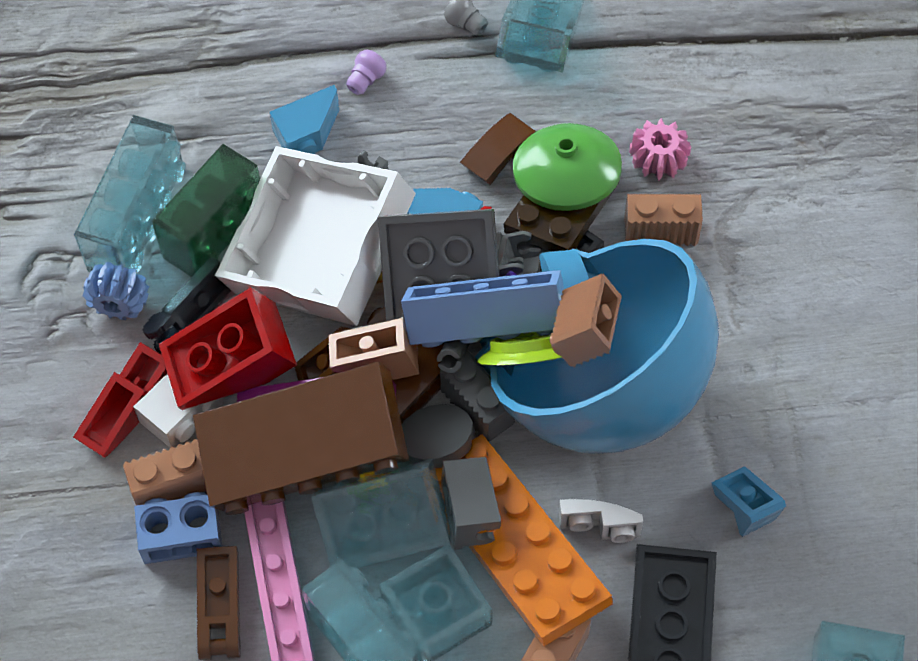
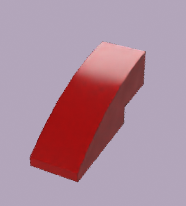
[73,342,167,458]

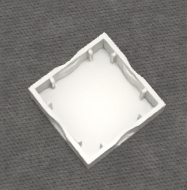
[215,146,416,326]

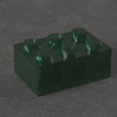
[152,144,260,277]

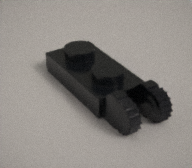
[142,257,232,354]

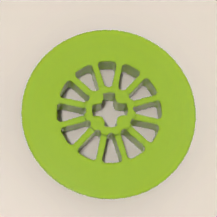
[477,332,562,365]

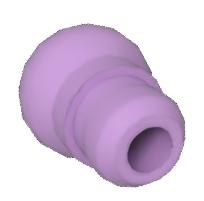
[346,50,386,95]

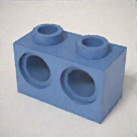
[134,492,223,564]

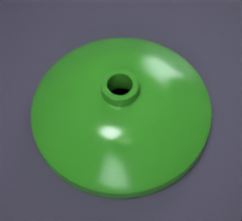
[513,123,622,211]

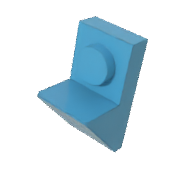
[711,466,786,537]

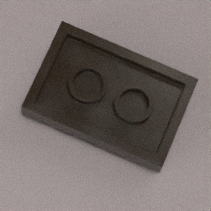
[503,182,619,252]

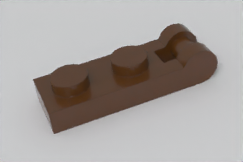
[197,546,241,661]

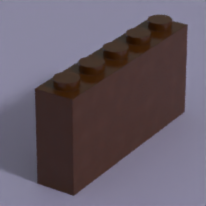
[193,362,409,515]

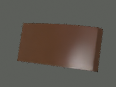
[460,113,537,185]

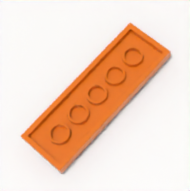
[417,434,613,646]

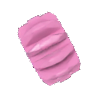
[629,118,691,181]

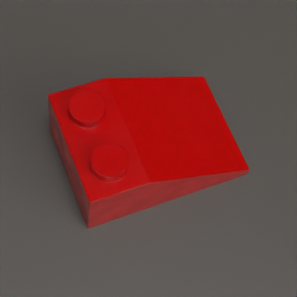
[159,287,297,410]

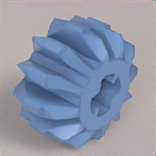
[83,262,149,320]

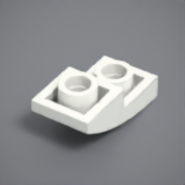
[558,499,643,543]

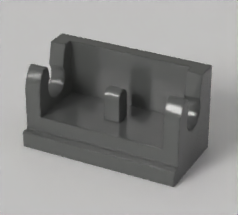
[496,231,542,277]
[441,457,501,550]

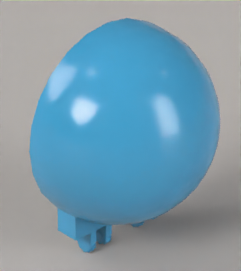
[475,239,719,454]

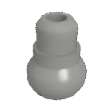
[444,0,488,35]

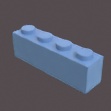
[401,270,564,347]

